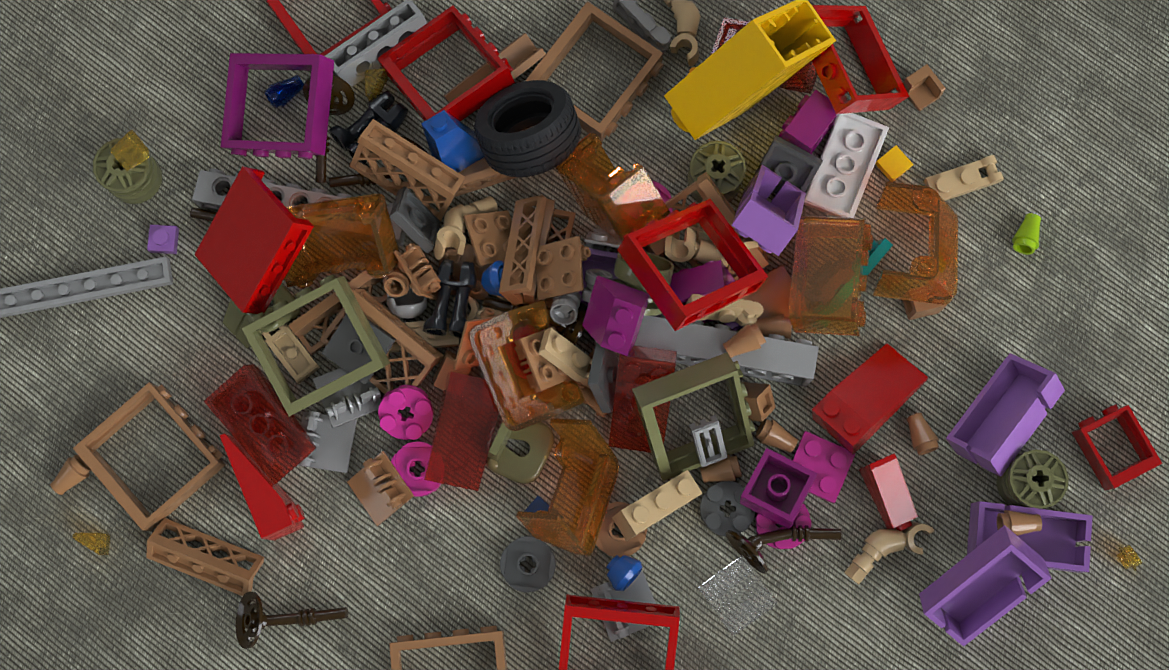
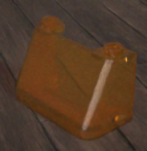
[470,300,586,431]

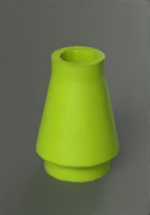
[1012,213,1041,255]

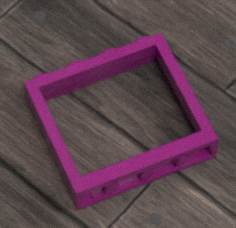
[220,53,334,160]

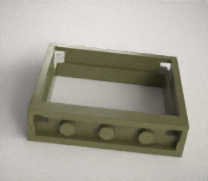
[242,275,390,416]
[632,352,755,481]

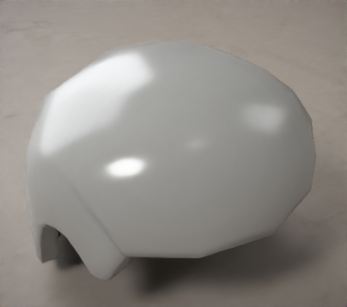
[387,282,428,318]

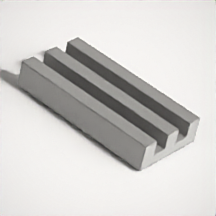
[689,415,728,467]

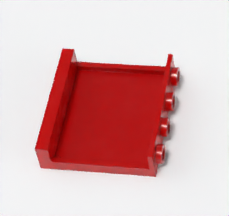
[194,166,314,314]

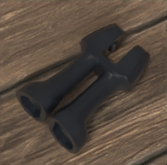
[328,90,409,164]
[423,259,477,338]

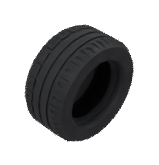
[474,80,581,178]

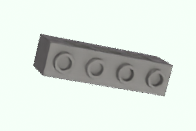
[325,0,427,87]

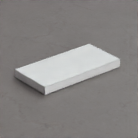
[804,113,889,223]

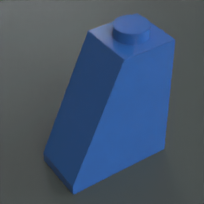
[421,110,484,173]

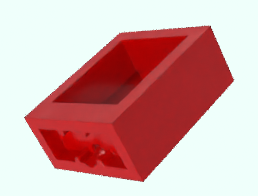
[1071,404,1163,491]

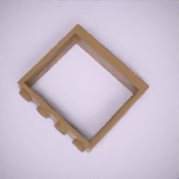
[525,1,664,142]
[73,382,226,531]
[389,626,507,670]

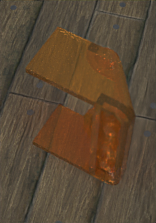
[873,181,958,305]
[516,418,619,556]

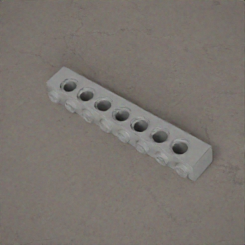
[192,168,406,247]

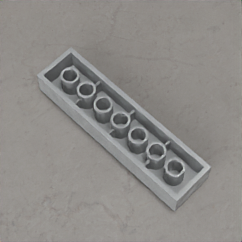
[594,314,819,387]

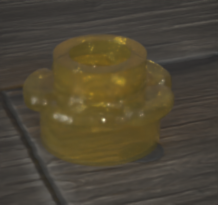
[1116,544,1142,571]

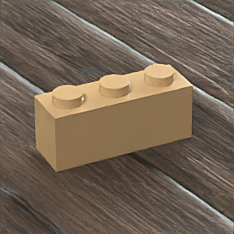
[612,470,702,541]

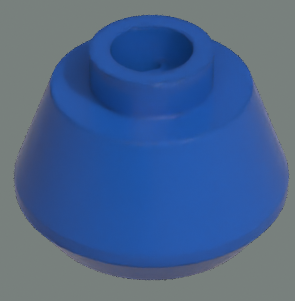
[481,260,504,297]
[606,555,642,591]

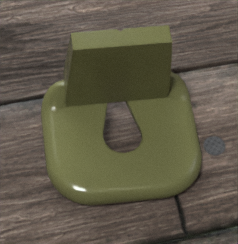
[222,284,300,349]
[487,412,554,484]

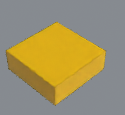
[875,145,914,183]

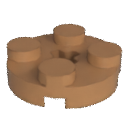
[592,502,647,558]

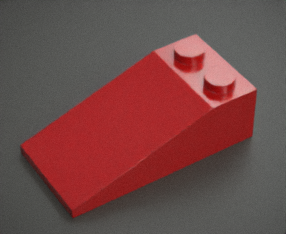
[812,343,928,455]
[219,433,305,541]

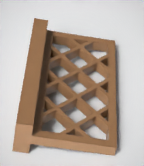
[349,119,466,221]
[653,172,769,281]
[319,288,444,394]

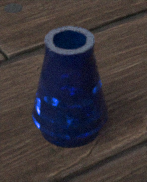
[264,75,304,109]

